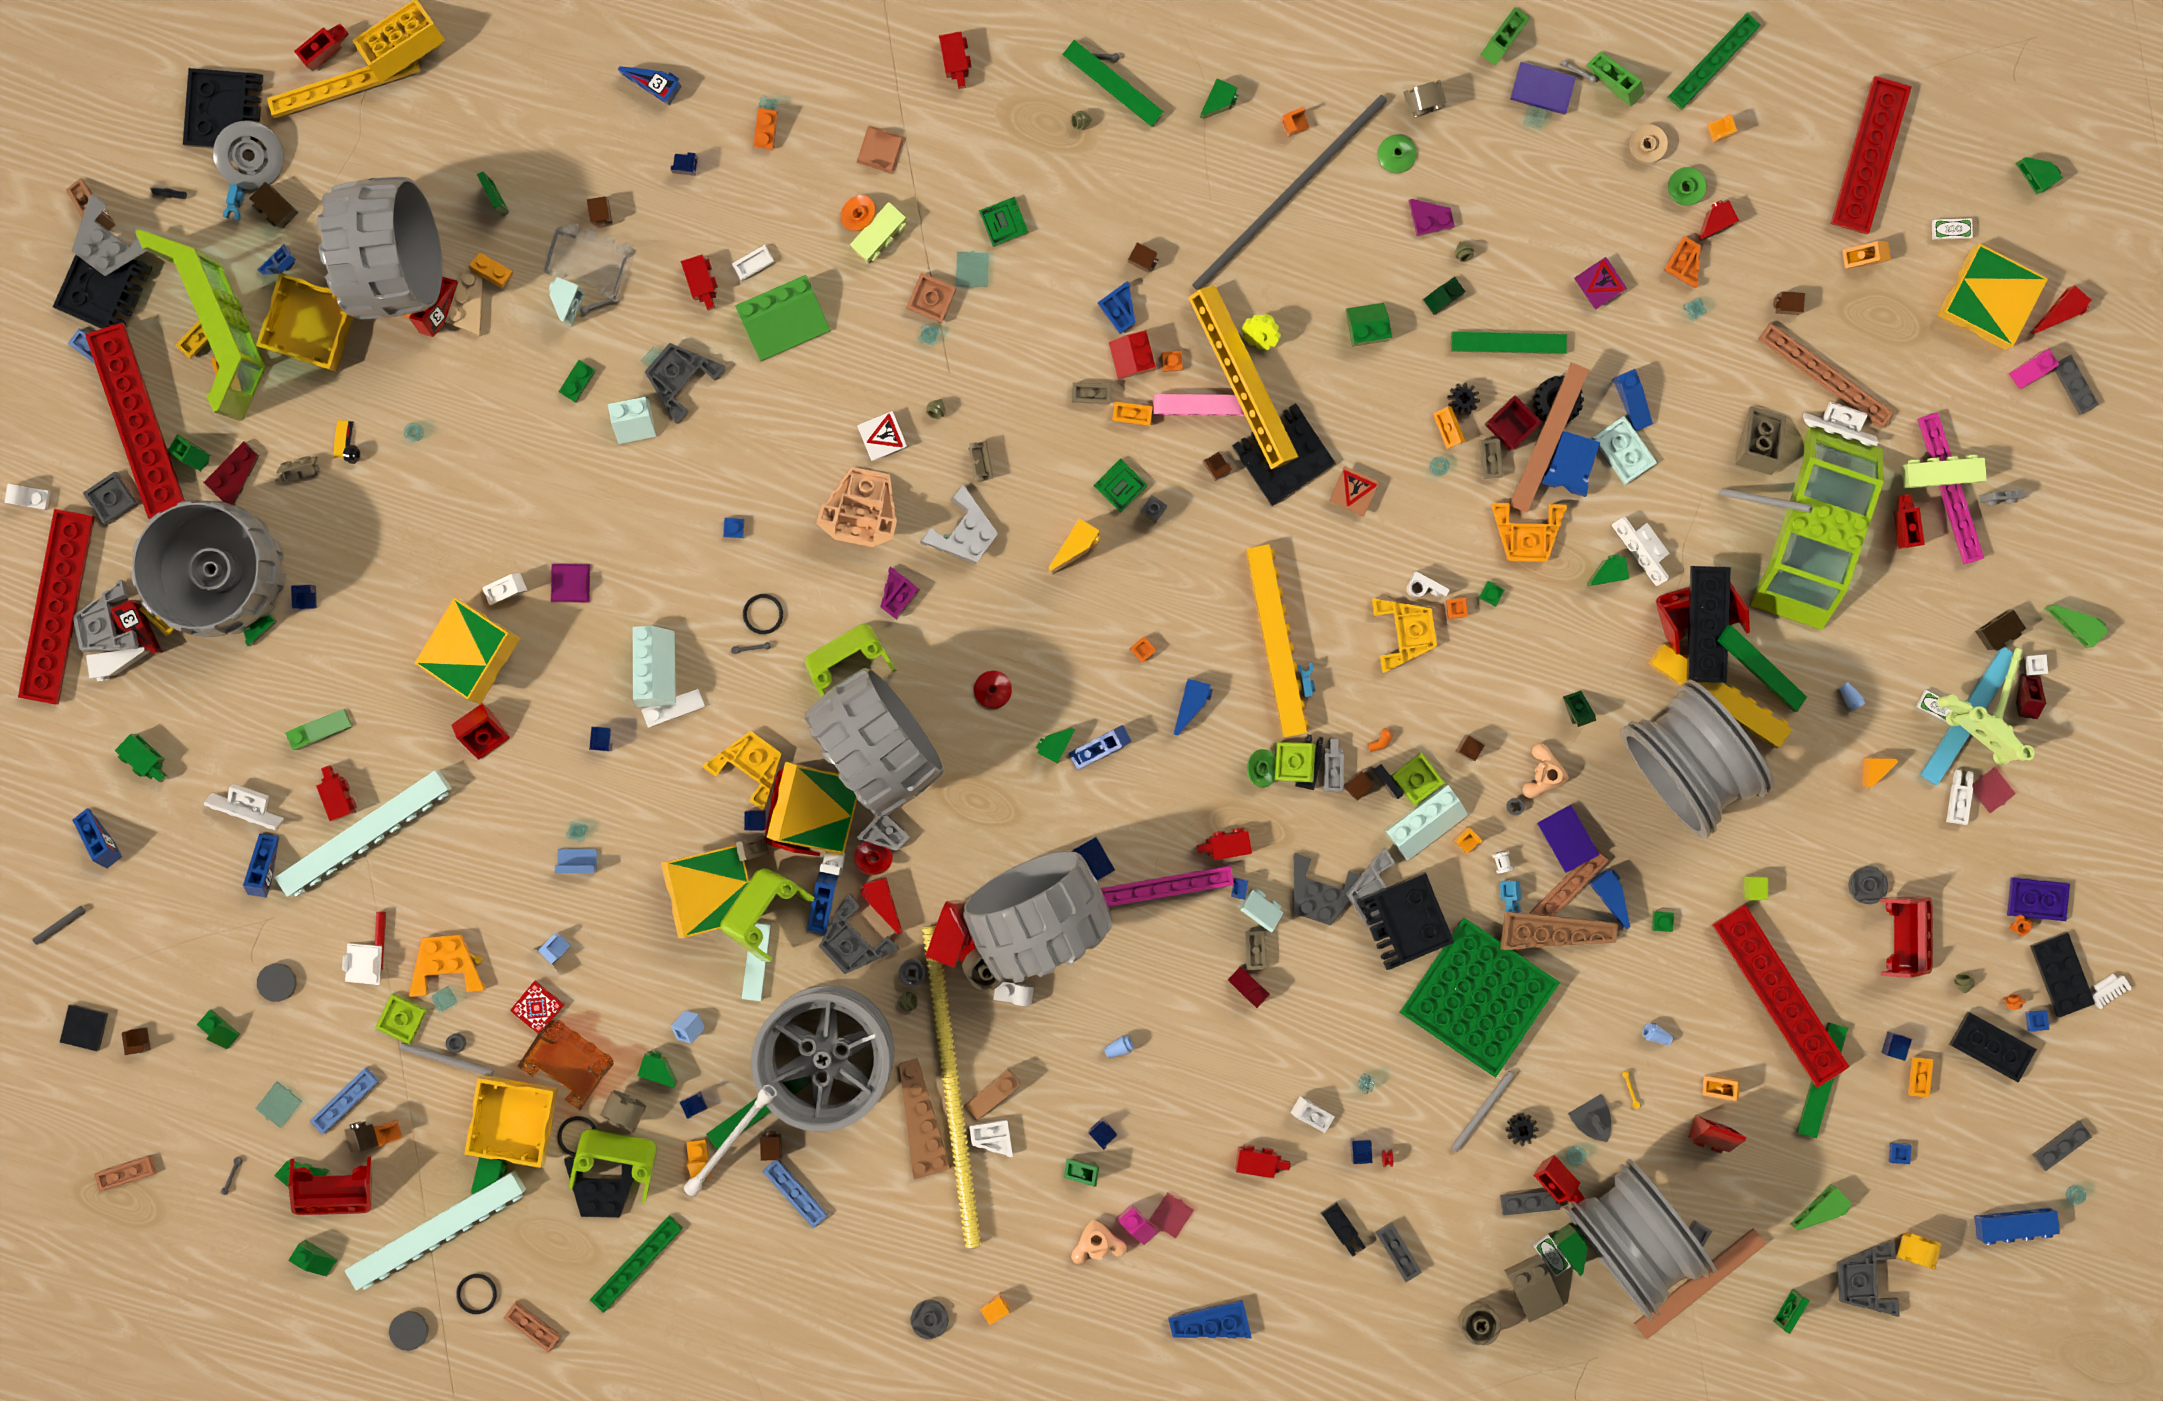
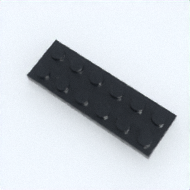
[1687,566,1731,683]

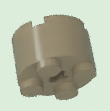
[1403,80,1447,118]
[962,948,1002,991]
[600,1090,646,1132]
[1458,1301,1501,1346]

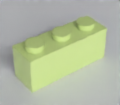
[850,202,907,263]

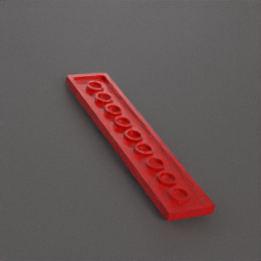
[85,323,185,519]
[18,509,95,705]
[1711,904,1850,1088]

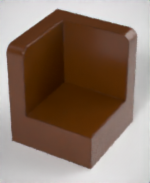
[1203,452,1232,481]
[122,1027,151,1055]

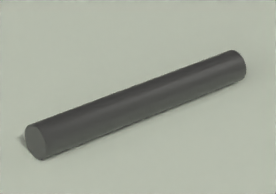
[32,906,85,945]

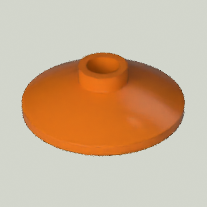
[841,195,876,231]

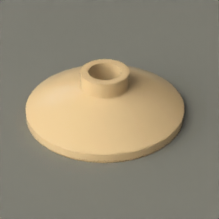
[1629,124,1668,163]

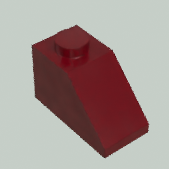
[2016,674,2047,720]
[1228,966,1270,1008]

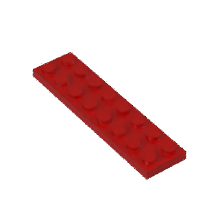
[1830,76,1912,235]

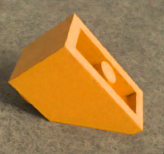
[1842,241,1891,269]

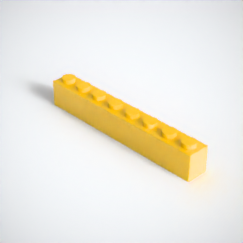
[1648,643,1792,748]

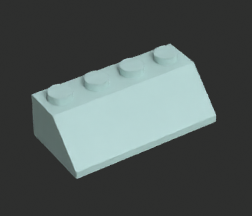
[633,626,676,707]
[1384,785,1468,861]

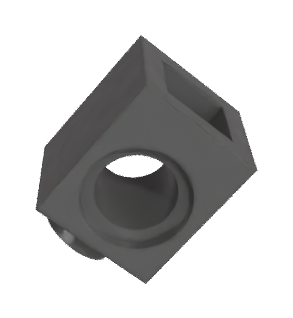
[1140,495,1167,523]

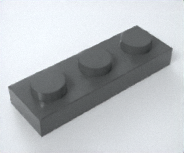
[2054,355,2099,415]
[2032,1121,2092,1171]
[1500,1190,1560,1216]
[1375,1222,1422,1282]

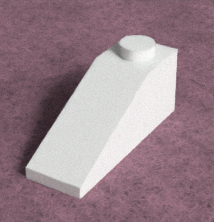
[86,647,150,682]
[641,689,705,728]

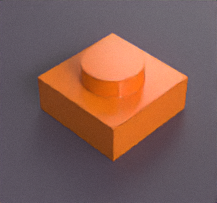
[1162,351,1183,372]
[1446,598,1468,619]
[1129,636,1157,663]

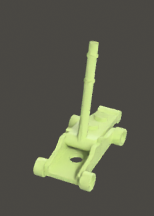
[1937,648,2035,765]

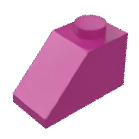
[2009,349,2059,389]
[1118,1204,1158,1245]

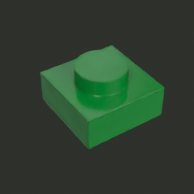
[1478,581,1505,607]
[1652,911,1674,932]

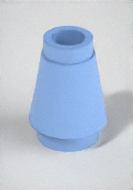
[1839,682,1865,711]
[1642,1023,1673,1046]
[1104,1035,1134,1058]

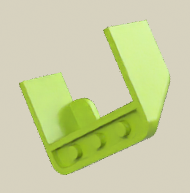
[805,624,897,697]
[720,868,815,962]
[568,1128,657,1203]

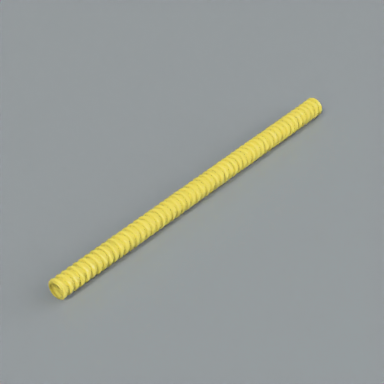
[922,926,982,1248]

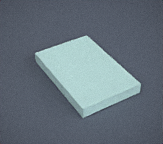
[1592,416,1657,485]

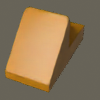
[686,1139,711,1178]

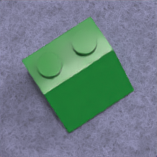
[1346,303,1392,347]
[1551,1223,1588,1276]

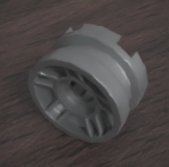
[899,959,926,986]

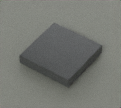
[83,472,138,525]

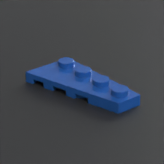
[1168,1299,1252,1339]

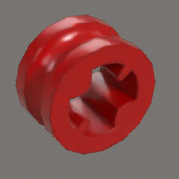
[1382,1149,1394,1167]

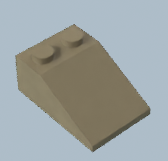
[1735,406,1787,475]
[1504,1254,1564,1323]

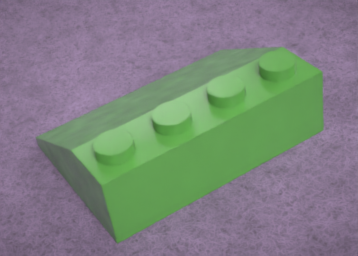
[735,275,831,361]

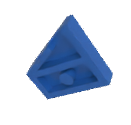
[257,244,296,275]

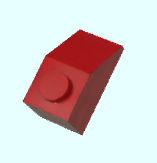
[1699,200,1739,241]

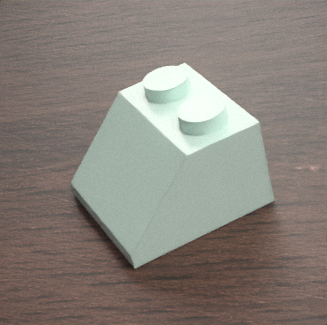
[549,277,585,327]
[608,397,657,444]
[1238,888,1284,933]

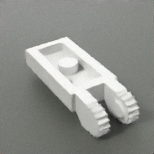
[1946,769,1974,825]

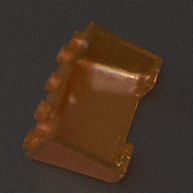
[517,1020,614,1110]

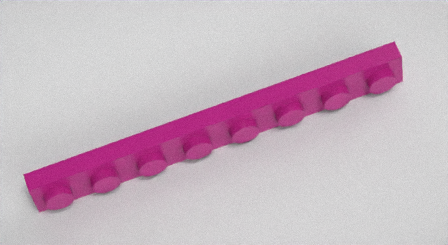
[1917,412,1984,565]
[1101,866,1234,907]

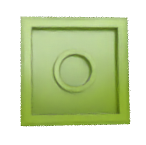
[1275,742,1316,782]
[1391,752,1445,806]
[375,993,428,1045]

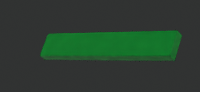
[1668,12,1761,110]
[1062,40,1164,127]
[1451,332,1567,354]
[1717,625,1807,712]
[1797,1022,1848,1138]
[706,1076,811,1149]
[590,1215,683,1313]

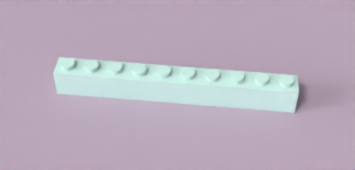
[275,770,452,897]
[344,1170,526,1290]

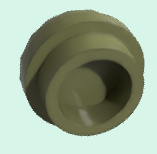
[1071,111,1092,130]
[1455,241,1474,262]
[926,399,946,419]
[1954,973,1975,993]
[897,992,917,1011]

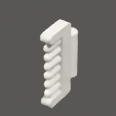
[2092,974,2131,1009]

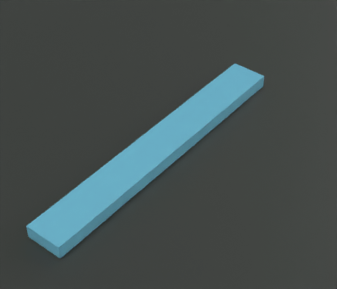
[1920,647,2014,786]

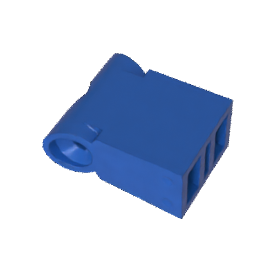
[1540,431,1600,497]

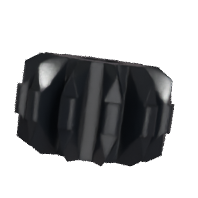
[1447,382,1480,416]
[1505,1113,1539,1146]

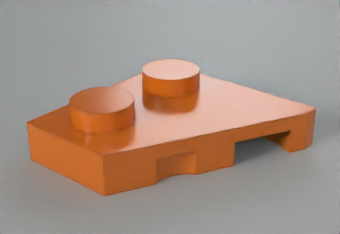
[1663,236,1701,288]

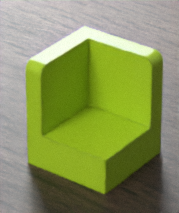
[1744,876,1768,900]

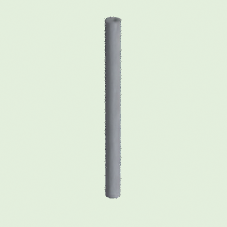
[1720,488,1813,513]
[400,1042,494,1076]
[1451,1071,1514,1152]

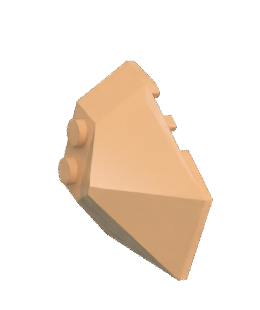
[816,467,897,547]

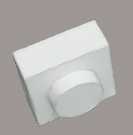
[2024,654,2048,675]

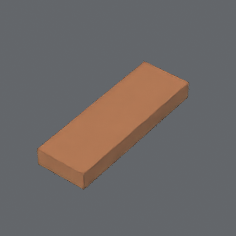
[94,1155,157,1192]
[503,1301,562,1353]

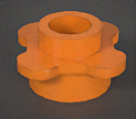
[2009,915,2033,936]
[2003,994,2026,1010]

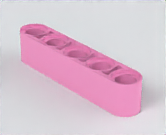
[1153,394,1245,416]

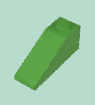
[1480,7,1530,66]
[1587,51,1645,106]
[2045,605,2109,648]
[285,709,352,750]
[1790,1184,1852,1230]

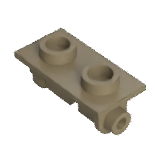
[968,441,993,482]
[276,456,320,482]

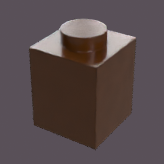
[586,196,613,228]
[1128,242,1159,273]
[1773,292,1805,315]
[1456,735,1485,761]
[1344,770,1374,801]
[760,1131,782,1161]

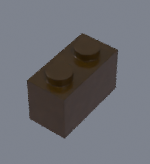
[249,182,298,228]
[1975,609,2026,651]
[345,1121,379,1152]

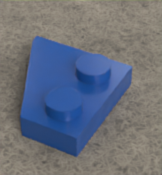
[1097,281,1135,334]

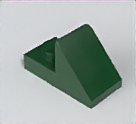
[1423,276,1466,315]
[1563,691,1596,727]

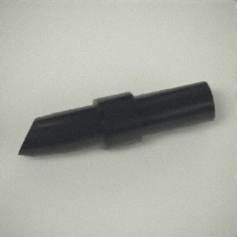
[150,188,187,199]

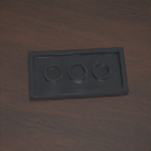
[2030,932,2095,1018]
[1949,1011,2037,1083]

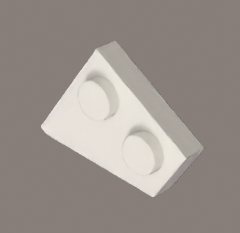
[969,1119,1013,1157]

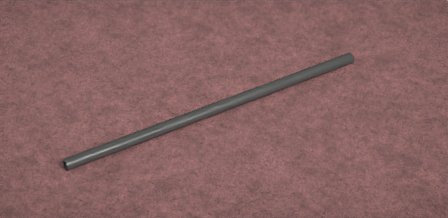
[1192,95,1387,291]

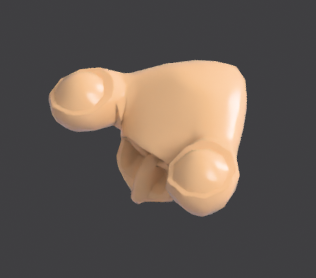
[1522,744,1569,798]
[1071,1220,1127,1265]

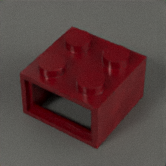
[1484,395,1542,452]

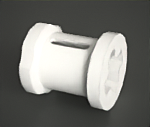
[1492,851,1514,874]

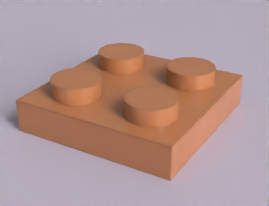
[906,273,957,324]

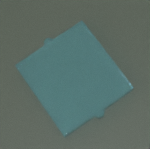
[956,251,989,288]
[255,1082,302,1128]

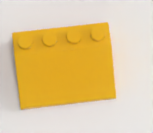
[352,0,446,83]
[1048,518,1100,574]

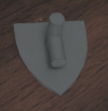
[1568,1094,1611,1142]

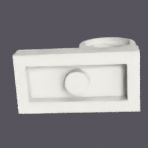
[4,484,51,510]
[1406,571,1450,598]
[483,573,528,605]
[820,851,845,875]
[993,981,1034,1006]
[1290,1096,1335,1133]

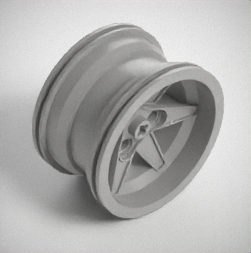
[1621,680,1774,839]
[751,985,895,1132]
[1564,1159,1717,1321]

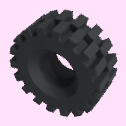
[1533,376,1584,423]

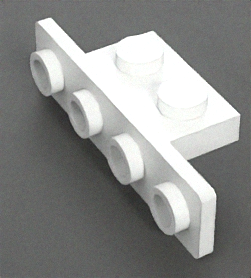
[1803,401,1879,446]
[1612,517,1670,586]
[204,784,284,830]

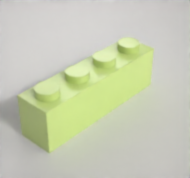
[1902,455,1987,489]

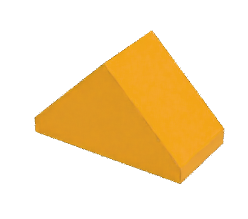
[1863,758,1899,788]
[1702,1076,1740,1101]

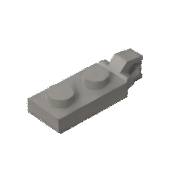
[1324,738,1344,792]

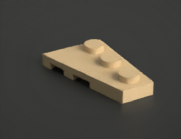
[445,268,484,336]

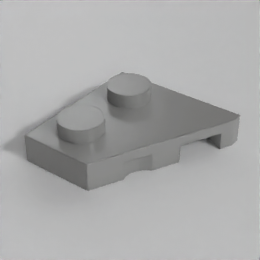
[1979,490,2025,506]
[857,815,910,851]

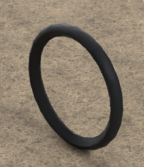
[743,594,783,634]
[558,1116,596,1156]
[456,1274,497,1314]

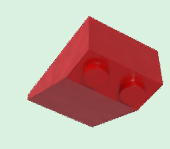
[1688,1115,1747,1154]

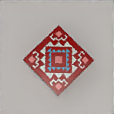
[510,980,565,1035]

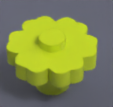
[1242,314,1281,350]

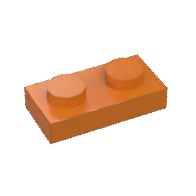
[753,107,778,150]

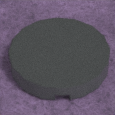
[1848,866,1888,905]
[257,963,297,1002]
[910,1300,949,1339]
[389,1311,429,1351]

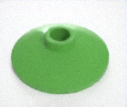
[1378,135,1416,173]
[1668,167,1706,206]
[1247,749,1276,788]

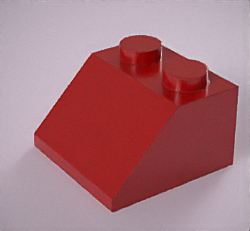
[1109,330,1156,380]
[451,703,510,760]

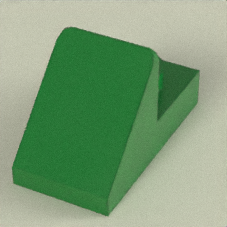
[197,1009,240,1049]
[1064,1158,1099,1187]

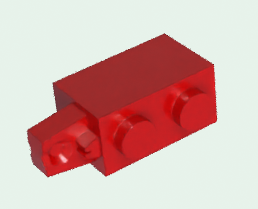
[294,24,349,72]
[939,31,972,89]
[681,254,718,311]
[1893,494,1925,549]
[316,765,357,821]
[1197,827,1252,860]
[1235,1144,1291,1178]
[1533,1155,1585,1204]

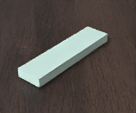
[742,923,771,1001]

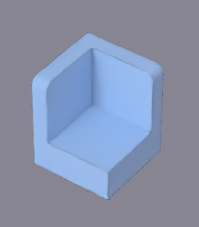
[538,932,571,964]
[671,1011,705,1044]

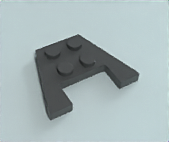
[645,343,726,424]
[1293,853,1361,925]
[819,893,900,974]
[1836,1240,1900,1317]

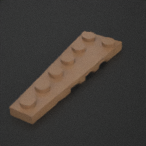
[1500,911,1618,950]
[899,1058,951,1180]

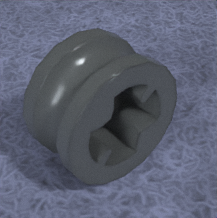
[1506,798,1524,815]

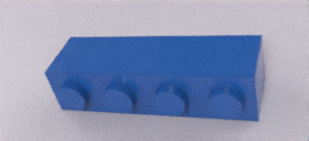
[1974,1207,2060,1245]

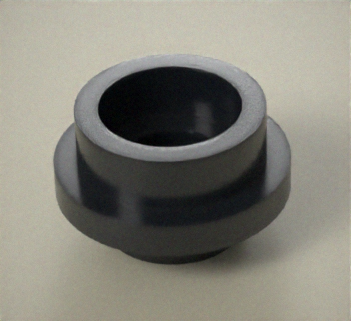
[343,445,360,464]

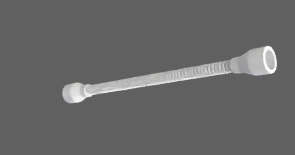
[684,1085,777,1196]

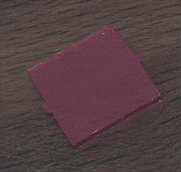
[1972,767,2015,813]
[1149,1192,1194,1238]

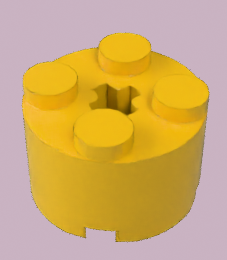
[1896,1232,1942,1270]

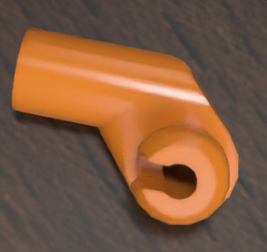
[1368,728,1393,752]

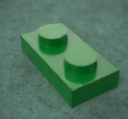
[558,360,596,403]

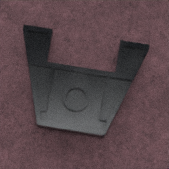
[564,1157,634,1218]

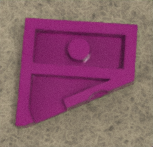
[1408,199,1455,237]
[880,566,920,620]

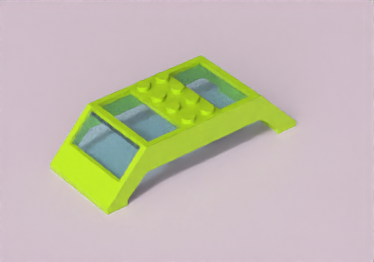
[135,229,266,421]
[1749,426,1884,630]

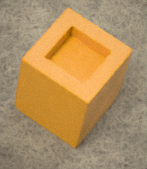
[1707,114,1737,143]
[1453,827,1483,854]
[980,1292,1010,1325]

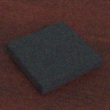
[1371,763,1403,799]
[60,1004,108,1051]

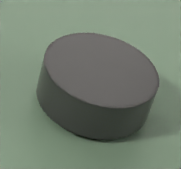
[446,1033,466,1053]

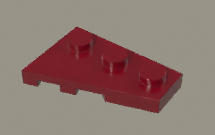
[203,441,260,505]

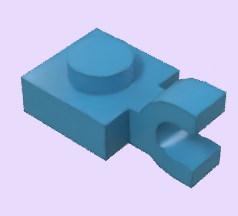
[223,184,245,221]
[1297,663,1315,697]
[1500,881,1521,913]

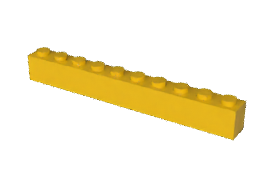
[1188,285,1298,469]
[1246,544,1309,737]

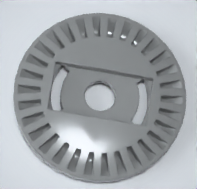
[213,121,284,189]

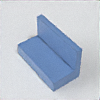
[555,849,597,873]

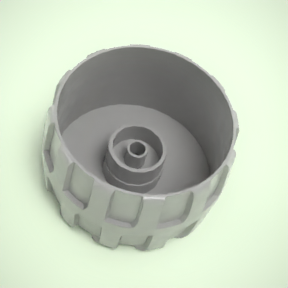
[317,177,442,319]
[131,500,286,637]
[805,668,943,817]
[964,851,1112,983]

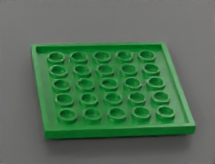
[1399,917,1560,1078]

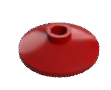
[974,670,1012,709]
[854,841,893,875]

